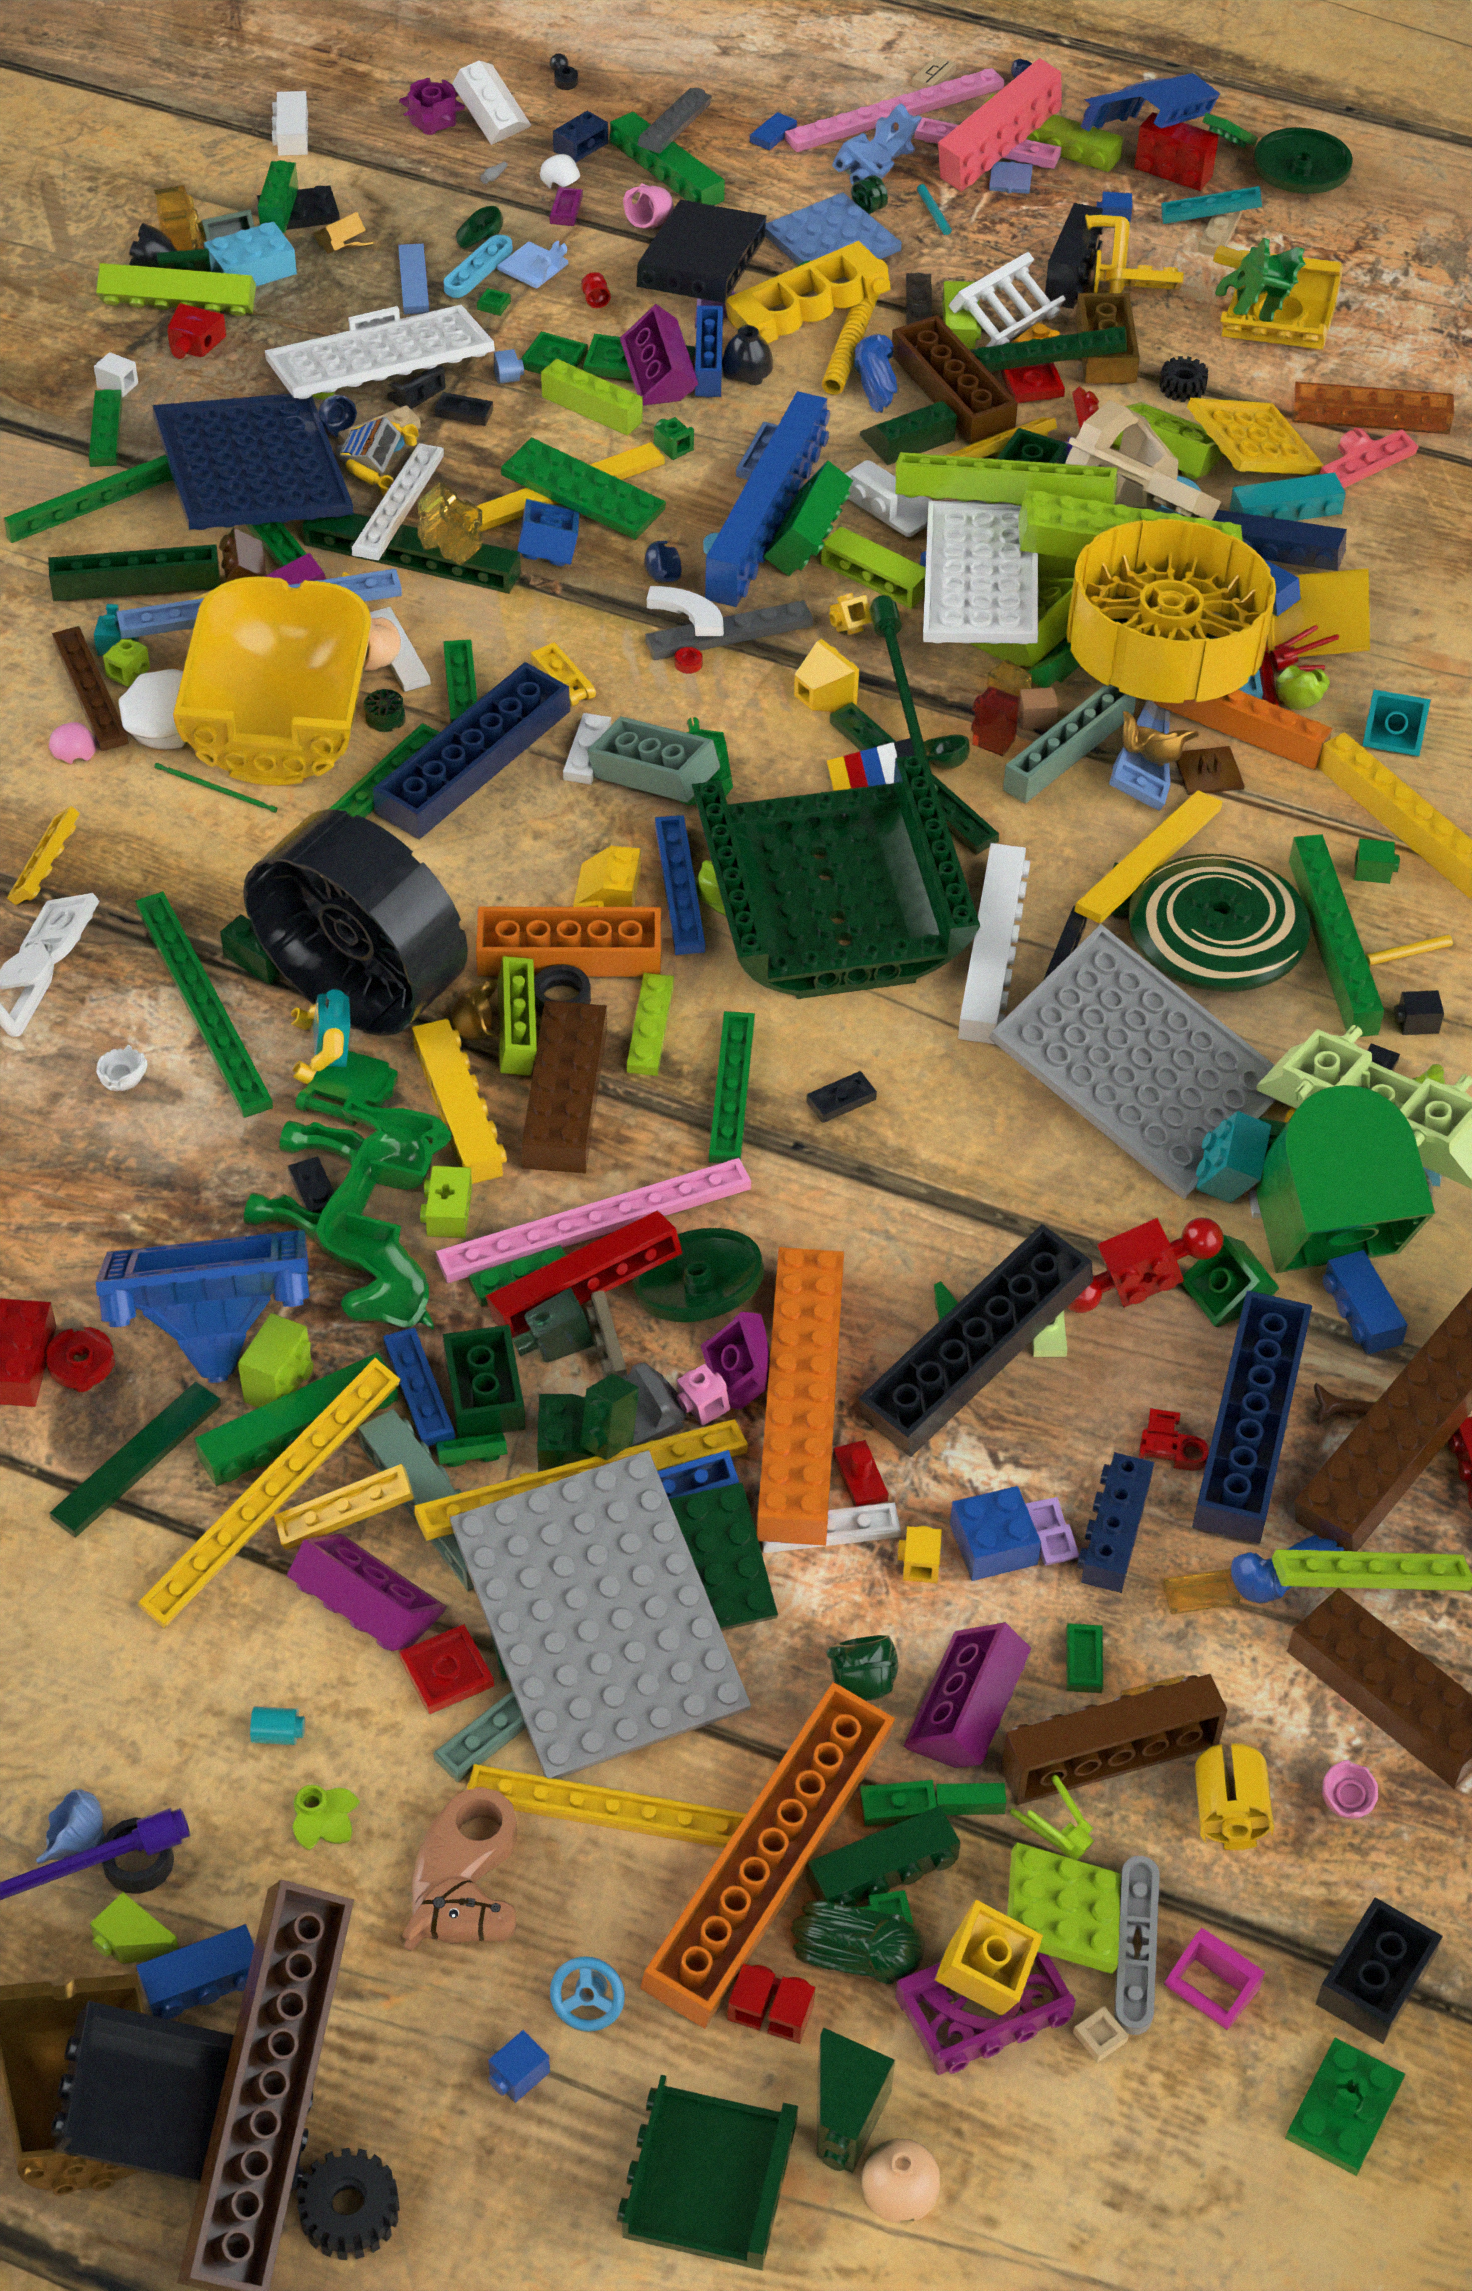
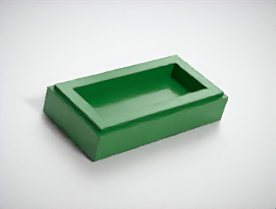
[1066,1623,1103,1693]

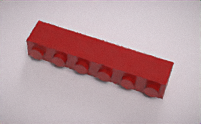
[486,1210,682,1339]

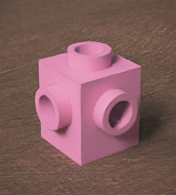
[676,1364,731,1426]

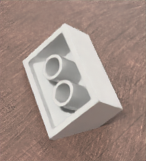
[452,60,531,145]

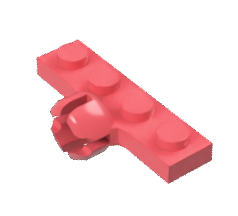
[1319,427,1419,488]

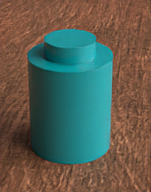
[250,1706,305,1745]

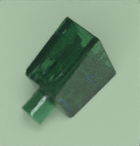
[512,1287,594,1363]

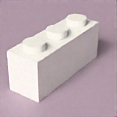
[272,91,308,156]

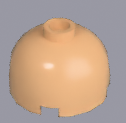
[862,2138,940,2223]

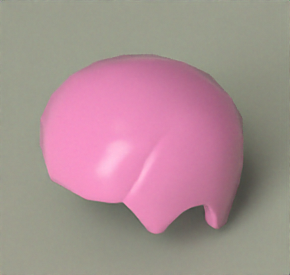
[49,722,97,764]
[1322,1760,1378,1819]

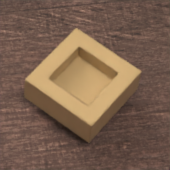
[1073,2006,1129,2063]

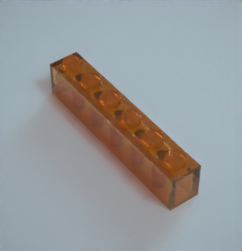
[1292,381,1454,435]

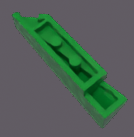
[1023,619,1123,688]

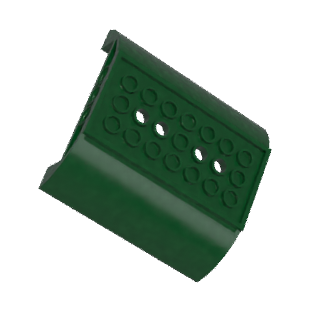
[692,754,980,999]

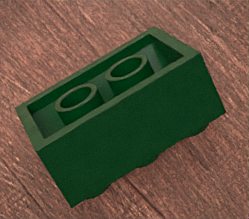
[860,401,957,465]

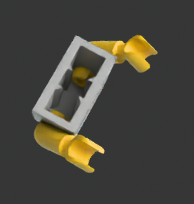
[336,417,419,496]

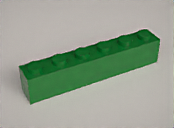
[609,111,725,205]
[194,1352,398,1487]

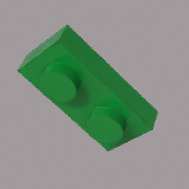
[435,1432,508,1467]
[859,1780,937,1826]

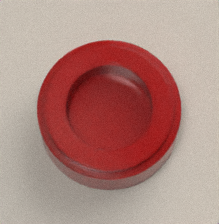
[675,647,703,674]

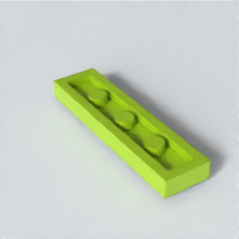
[627,973,674,1076]

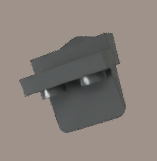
[622,1362,686,1448]

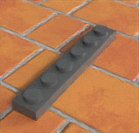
[637,88,712,154]
[645,600,813,660]

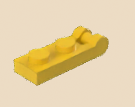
[530,642,596,708]

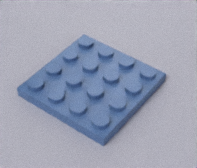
[765,192,902,265]

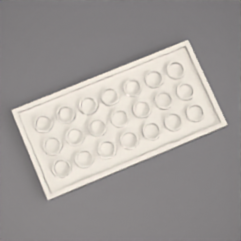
[265,305,495,399]
[923,501,1038,644]

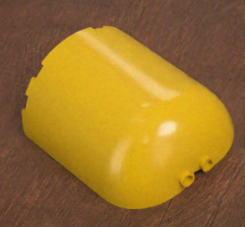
[173,576,371,786]

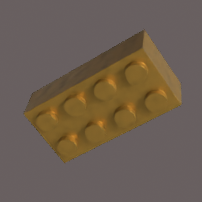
[1076,293,1140,384]

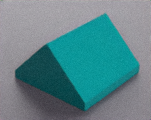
[1362,689,1431,756]

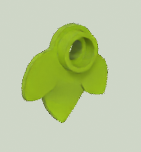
[292,1785,360,1850]

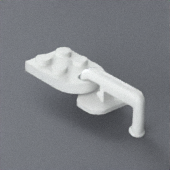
[0,893,100,1037]

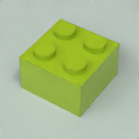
[238,1313,314,1408]

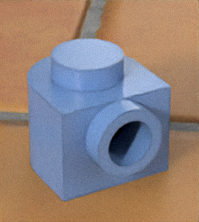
[494,349,524,384]

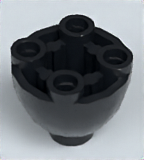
[129,223,177,268]
[722,325,773,385]

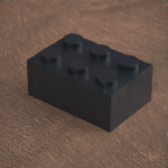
[1316,1897,1443,2044]

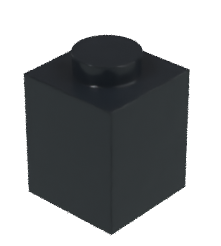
[1394,990,1444,1035]

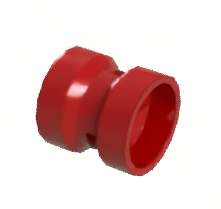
[581,272,611,309]

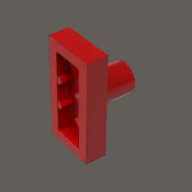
[833,1439,889,1507]

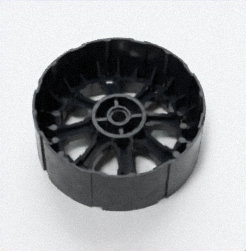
[243,809,468,1036]

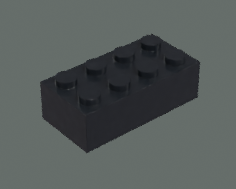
[1045,203,1105,309]

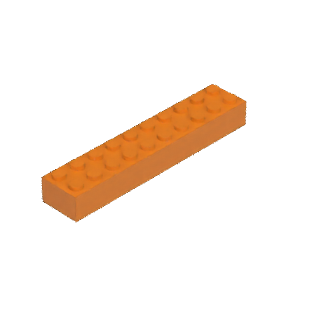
[757,1247,844,1546]
[640,1682,896,2029]

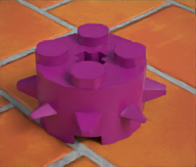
[399,78,465,135]

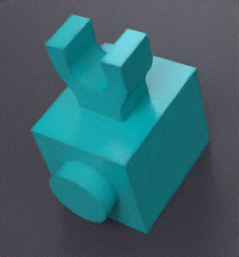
[94,604,139,656]

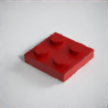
[1000,362,1065,403]
[399,1624,495,1715]

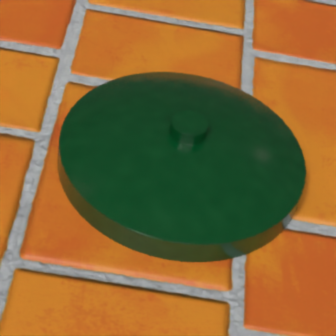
[1253,127,1353,194]
[632,1228,764,1322]

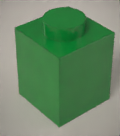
[1354,839,1400,884]

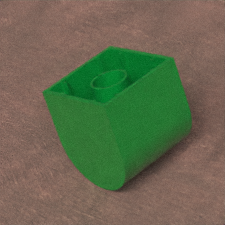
[1256,1085,1435,1273]

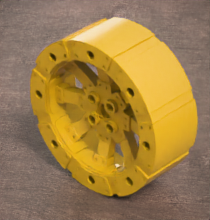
[1066,519,1276,703]

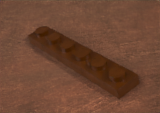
[52,626,129,751]

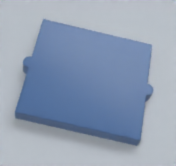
[989,161,1033,194]

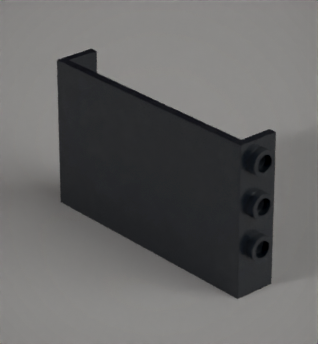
[636,199,767,303]
[50,2001,313,2194]

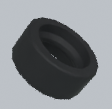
[534,964,591,1017]
[102,1817,174,1894]

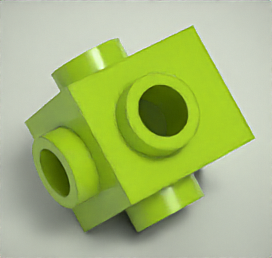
[103,638,150,688]

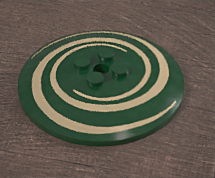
[1128,854,1310,992]

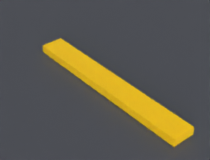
[463,442,665,534]
[1074,790,1223,924]
[467,1764,747,1848]

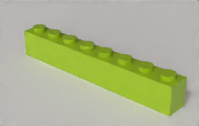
[895,452,1118,506]

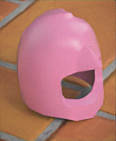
[623,183,674,229]

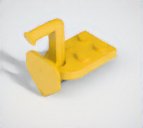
[1085,214,1184,293]

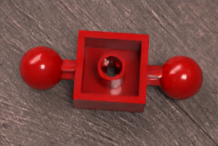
[1067,1217,1224,1313]

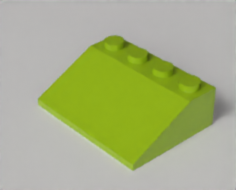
[1111,402,1224,479]
[969,577,1074,668]

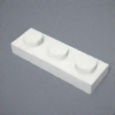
[563,713,611,785]

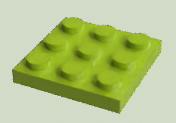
[1007,1842,1121,1974]

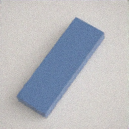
[736,422,778,480]

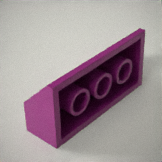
[620,304,698,406]
[287,1533,447,1651]
[903,1622,1032,1768]

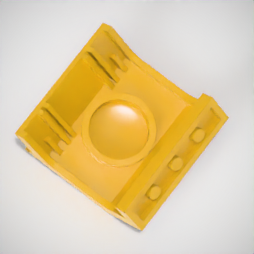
[1220,250,1343,350]

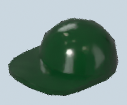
[456,206,504,249]
[924,734,970,769]

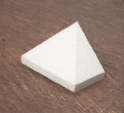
[348,306,400,331]

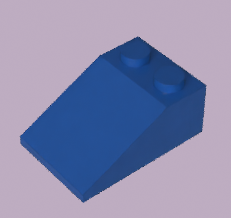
[517,499,579,566]

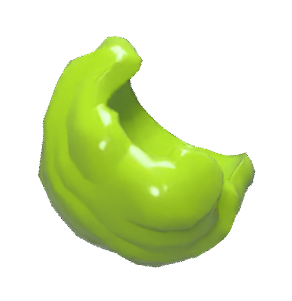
[1276,665,1330,710]

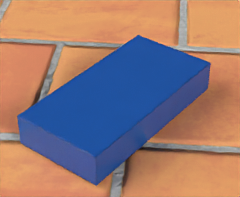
[750,112,797,150]

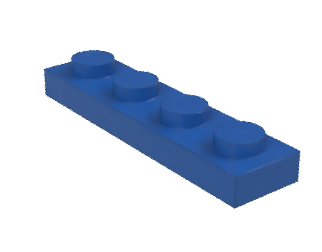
[383,1327,455,1446]

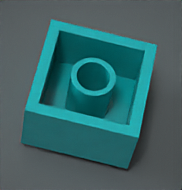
[1196,1111,1271,1203]

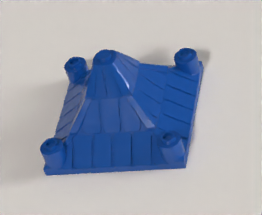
[95,1229,310,1383]

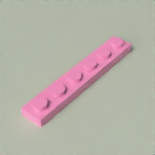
[914,117,1061,169]

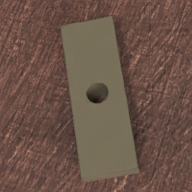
[586,1290,627,1378]

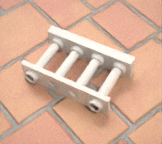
[949,252,1066,347]

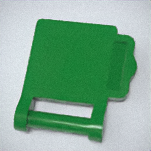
[295,1051,398,1126]

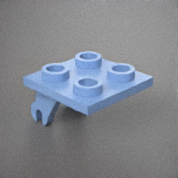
[497,240,568,289]

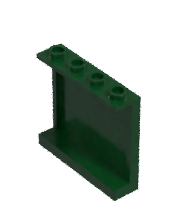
[617,2075,798,2271]

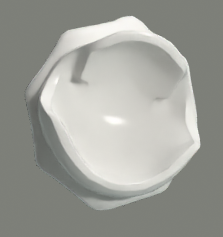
[119,669,185,750]

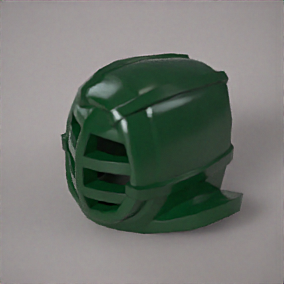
[826,1635,898,1701]

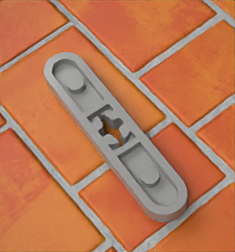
[1114,1856,1160,2035]

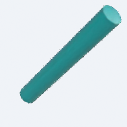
[917,184,952,235]

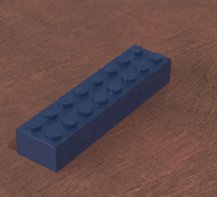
[373,662,570,840]
[1192,1290,1312,1544]

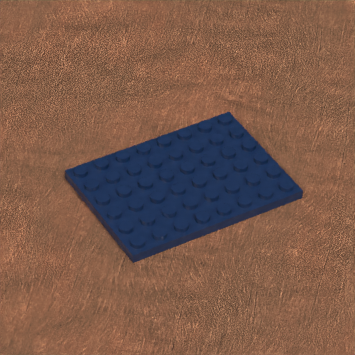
[152,394,353,530]

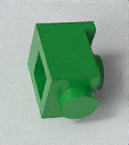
[654,417,694,460]

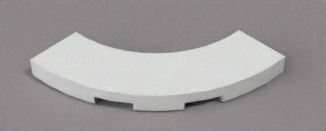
[646,586,724,636]

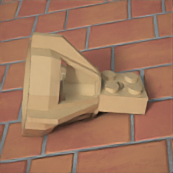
[1065,400,1221,520]

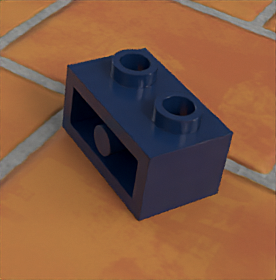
[553,110,608,163]

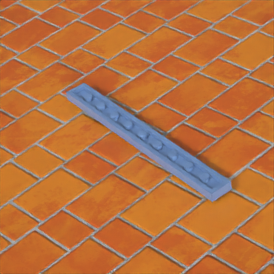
[116,569,402,639]

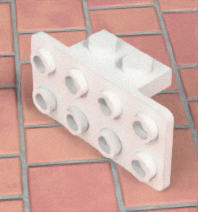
[845,460,932,537]

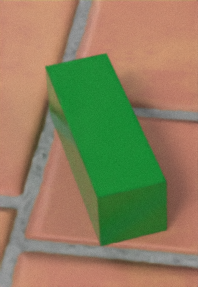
[935,1783,1007,1815]

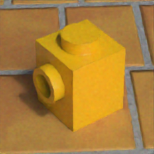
[897,1526,942,1584]

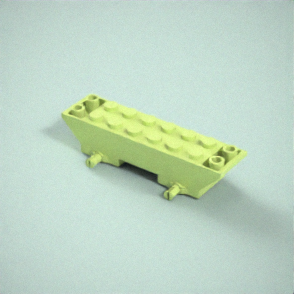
[1256,1025,1472,1189]

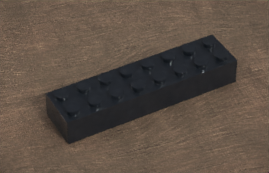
[858,1224,1093,1457]

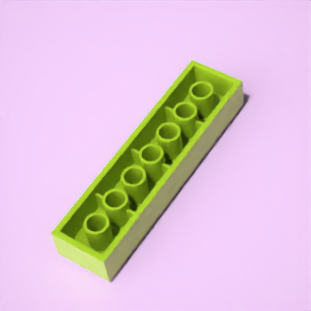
[1018,490,1243,560]

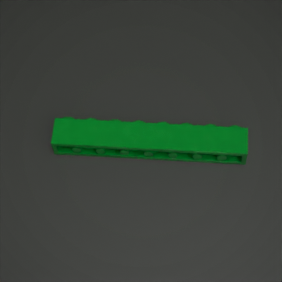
[1289,834,1384,1037]

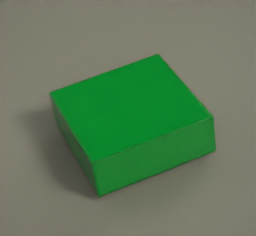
[477,288,511,316]

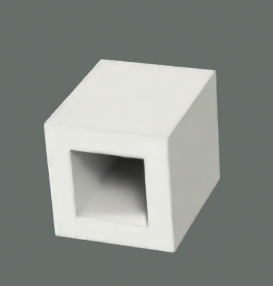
[94,352,138,397]

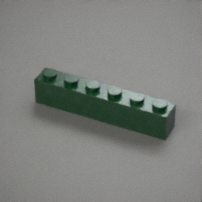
[48,544,221,601]

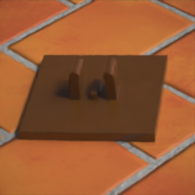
[1176,746,1245,795]

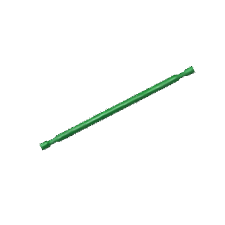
[154,763,278,813]

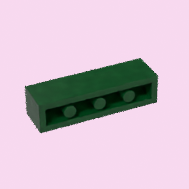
[806,1806,961,1907]

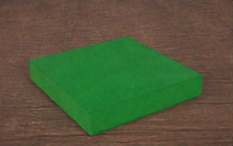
[521,331,588,374]

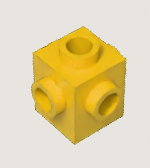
[829,593,872,635]

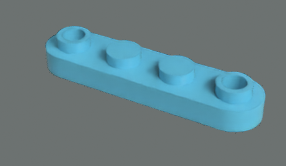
[444,235,513,298]

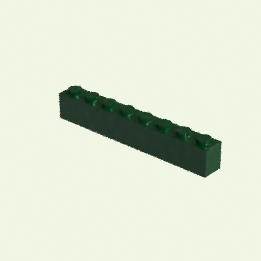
[303,513,521,594]

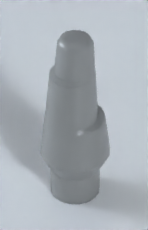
[480,162,508,184]

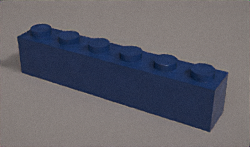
[1182,510,1347,571]

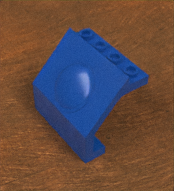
[1081,73,1221,132]

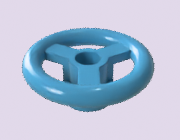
[550,1956,625,2032]

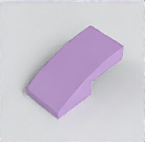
[1026,1497,1079,1566]

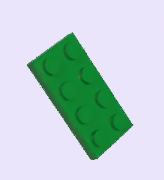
[583,333,696,380]

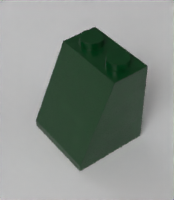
[817,2028,895,2173]

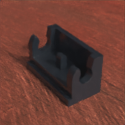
[387,365,446,409]

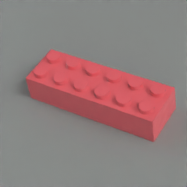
[938,58,1062,192]

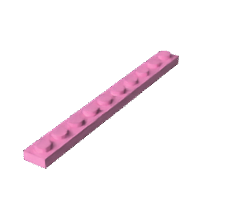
[785,68,1004,152]
[436,1158,751,1284]

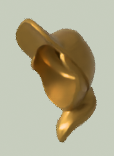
[1122,711,1199,767]
[451,979,497,1041]

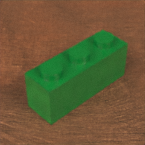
[257,160,299,233]

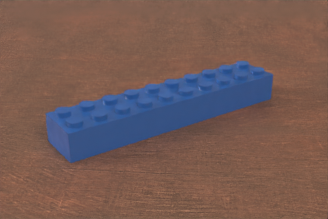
[705,391,830,607]

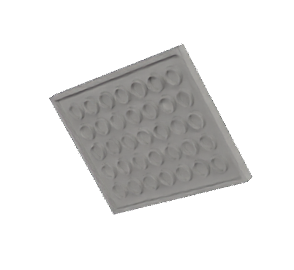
[989,924,1277,1200]
[450,1450,751,1779]

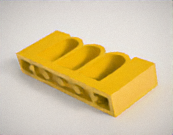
[725,241,891,343]

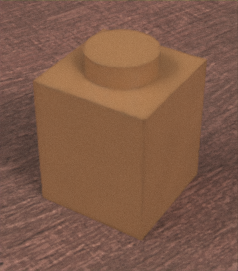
[1014,688,1058,730]

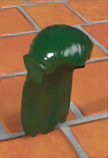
[791,1900,924,1984]

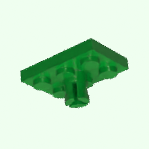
[1285,2037,1406,2176]

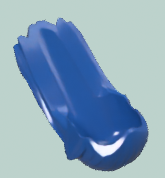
[854,334,897,413]
[1231,1535,1344,1604]

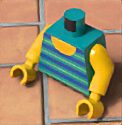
[291,989,350,1084]

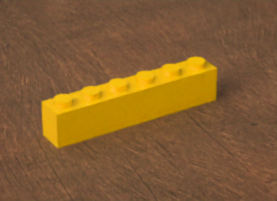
[412,1018,507,1184]

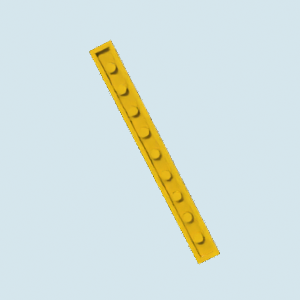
[138,1358,401,1629]
[414,1419,748,1541]

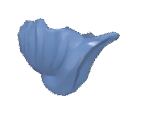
[36,1789,105,1864]

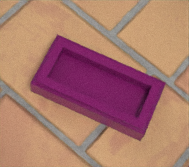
[550,187,583,226]

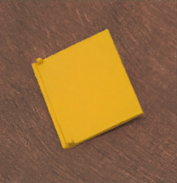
[1268,568,1370,657]

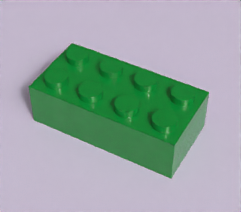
[763,460,853,576]

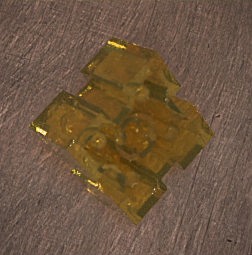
[418,481,482,566]

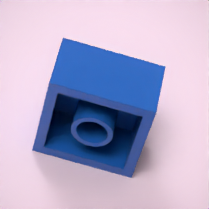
[950,1486,1041,1581]

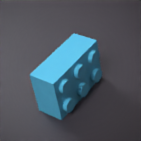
[204,221,297,286]

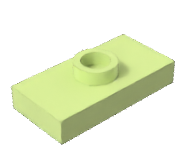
[1032,1310,1067,1357]

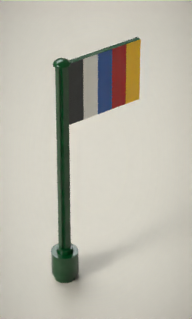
[826,595,938,792]

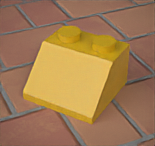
[573,845,641,907]
[935,1900,1043,2016]

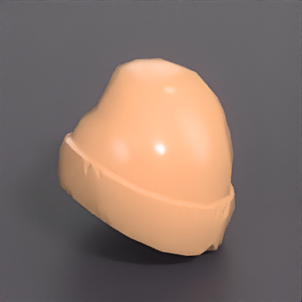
[363,617,401,671]

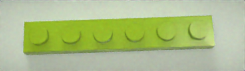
[1271,1549,1472,1591]

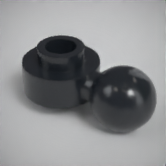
[550,53,578,90]

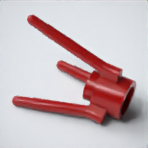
[1270,625,1339,672]

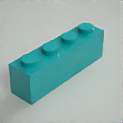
[1230,472,1346,521]

